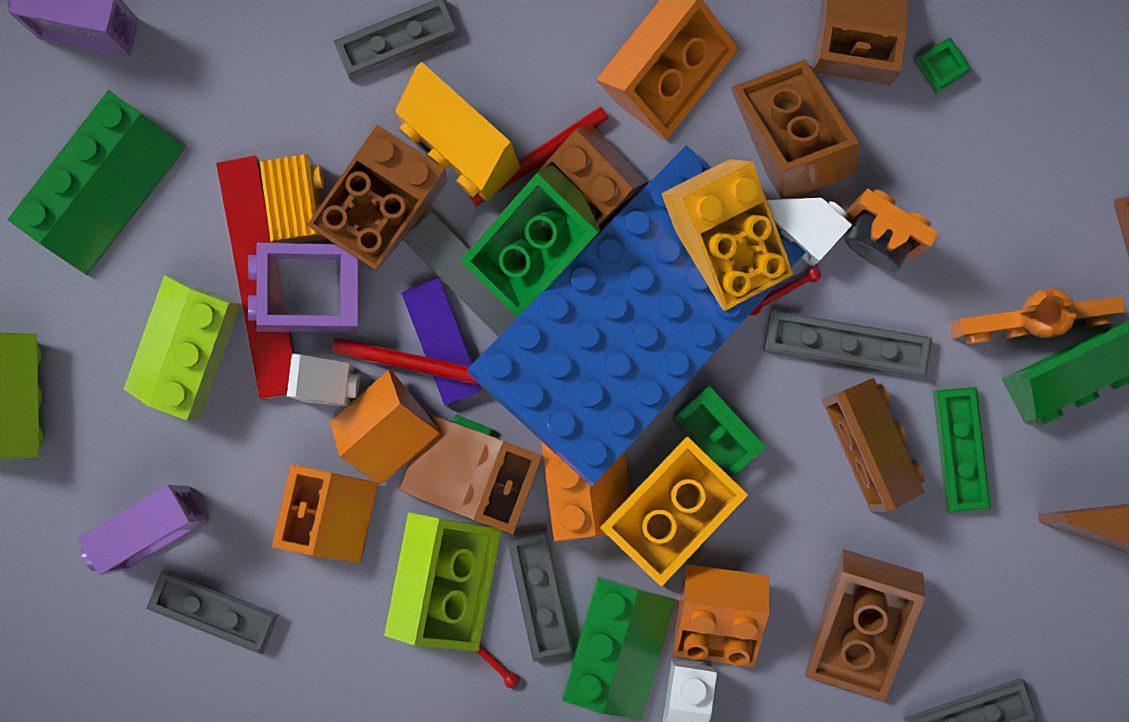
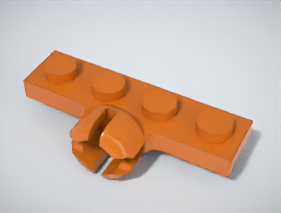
[950,288,1126,345]

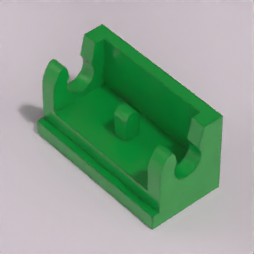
[673,386,766,477]

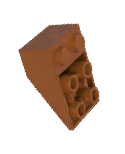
[812,0,908,85]
[307,125,448,271]
[499,125,647,229]
[399,414,543,535]

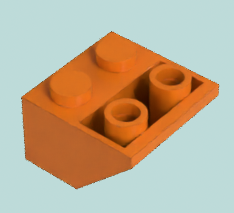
[271,464,379,563]
[673,564,770,668]

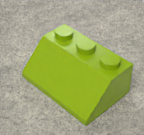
[124,275,242,421]
[0,332,43,461]
[384,512,501,651]

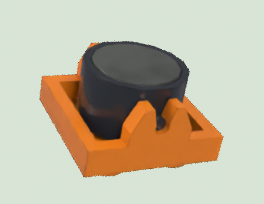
[845,188,939,272]

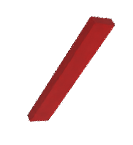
[216,155,295,400]

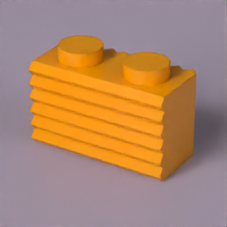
[260,154,325,244]

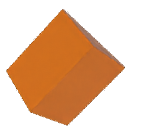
[330,370,441,485]

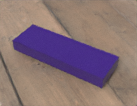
[401,278,483,406]

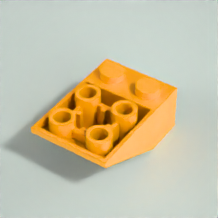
[661,159,794,311]

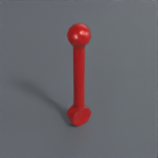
[749,267,821,316]
[476,645,520,689]

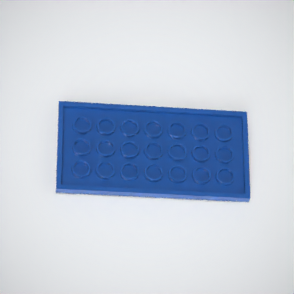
[467,145,806,487]

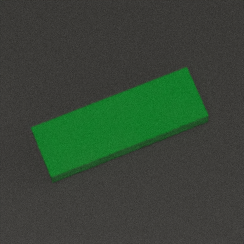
[933,387,991,513]

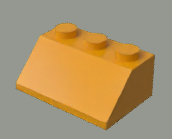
[395,62,521,202]
[600,437,748,587]

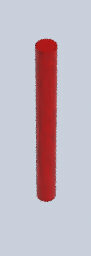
[467,106,609,207]
[332,338,480,385]

